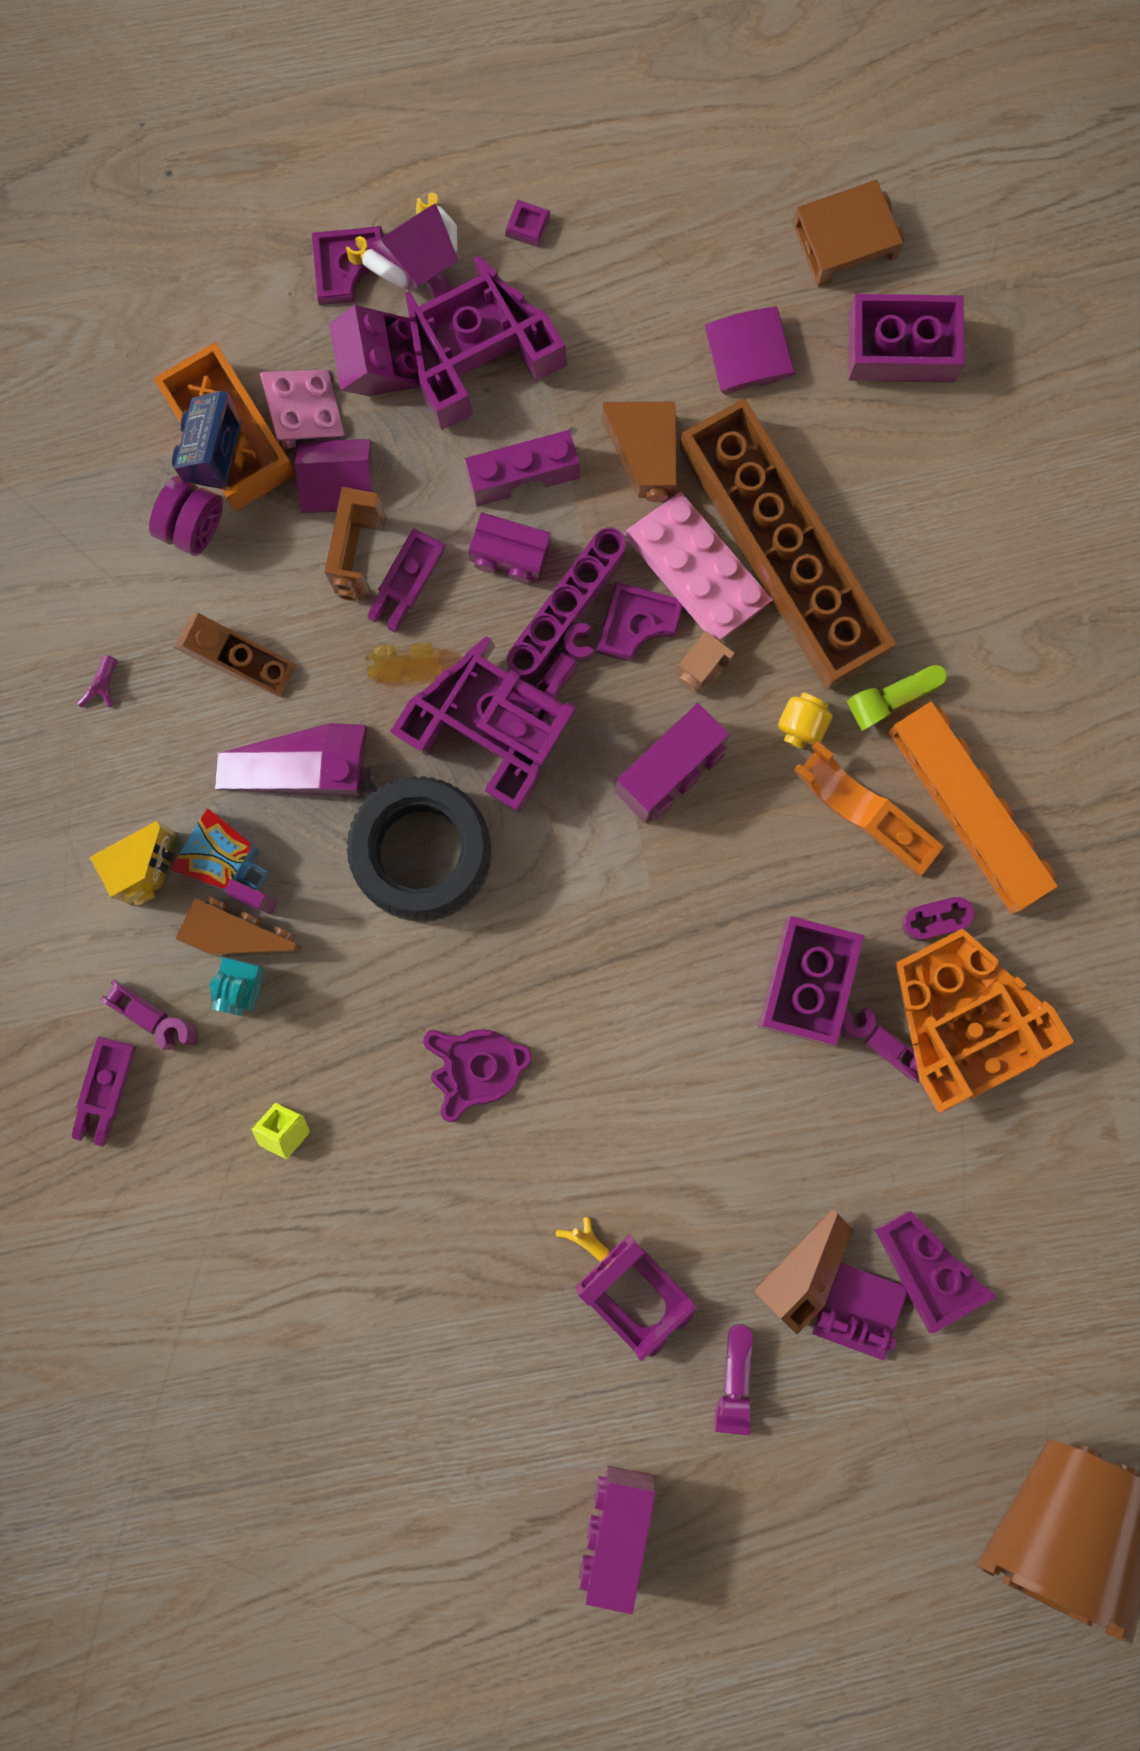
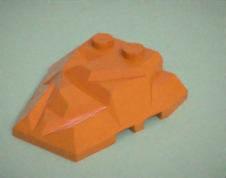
[896,928,1074,1114]

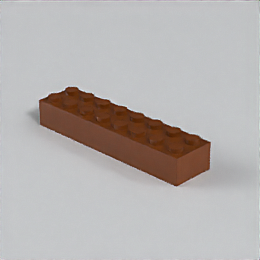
[679,398,897,690]

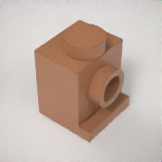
[677,631,735,693]

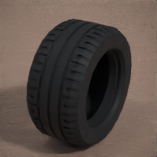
[346,776,492,922]

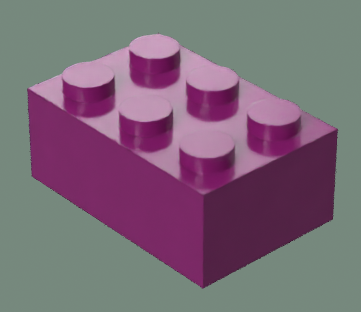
[848,294,964,382]
[615,702,730,823]
[758,916,864,1047]
[579,1465,656,1615]

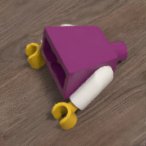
[346,193,458,299]

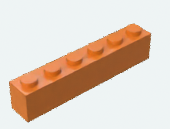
[888,701,1058,914]

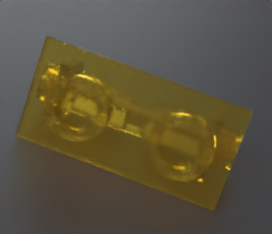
[365,643,441,683]

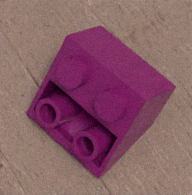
[329,305,421,396]

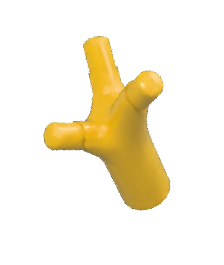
[556,1217,611,1262]

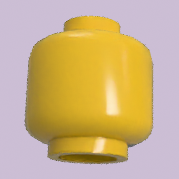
[778,692,832,750]

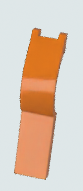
[793,741,944,875]

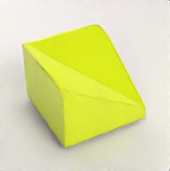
[251,1103,309,1160]

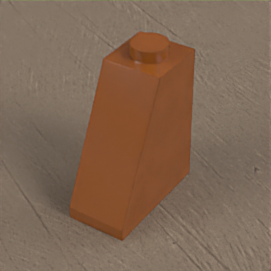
[603,401,676,502]

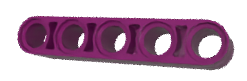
[507,527,626,683]

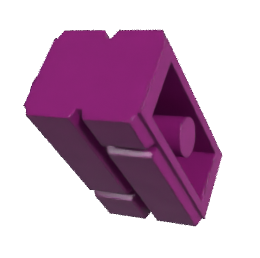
[468,512,551,583]

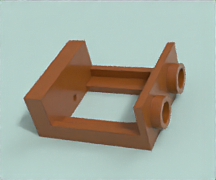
[325,487,386,602]

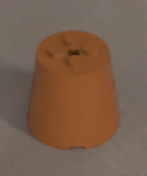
[976,1440,1140,1644]

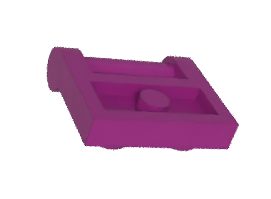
[476,670,577,766]

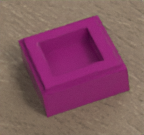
[505,199,550,248]

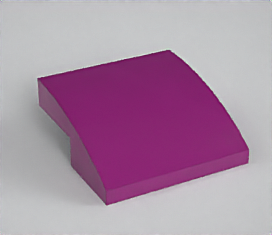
[704,306,795,395]

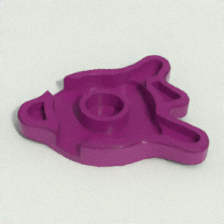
[423,1029,532,1122]

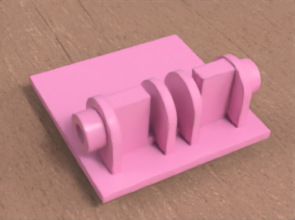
[260,369,345,449]

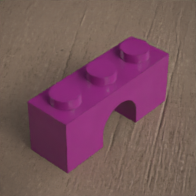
[464,429,580,506]

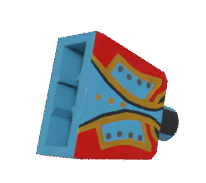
[170,808,268,891]

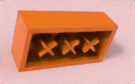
[153,342,296,512]

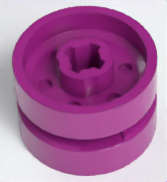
[149,476,223,556]

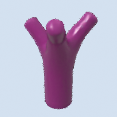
[77,655,118,708]

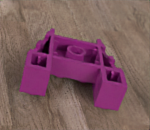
[405,256,567,431]
[390,636,562,813]

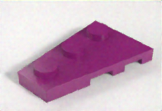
[874,1211,997,1333]

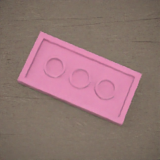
[624,491,773,642]

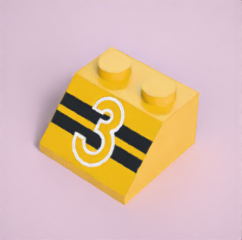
[89,821,178,906]

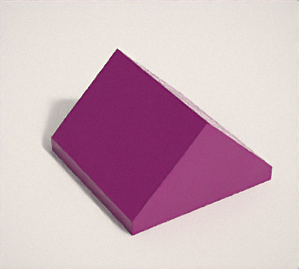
[294,439,373,513]

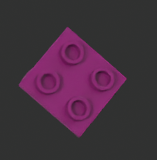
[812,1263,907,1361]

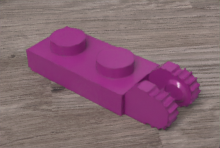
[368,528,446,633]
[71,1036,137,1147]

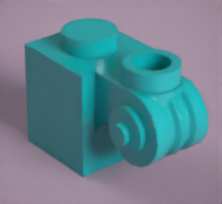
[209,957,265,1016]

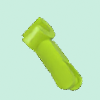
[846,665,947,731]

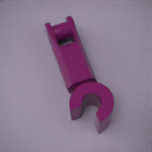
[533,623,595,690]
[100,979,198,1050]
[840,1007,919,1083]
[714,1324,753,1436]

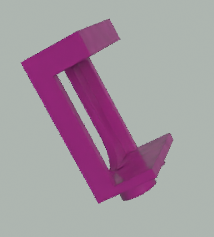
[575,1234,697,1362]

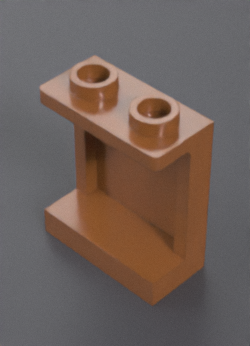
[793,179,904,287]

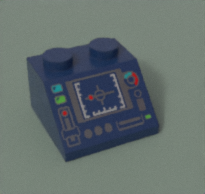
[172,391,242,490]

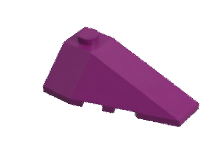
[215,723,367,798]

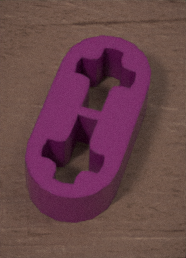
[902,897,974,940]

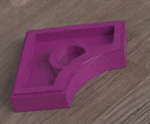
[312,226,383,305]
[596,582,683,662]

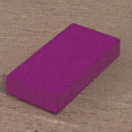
[225,879,278,915]

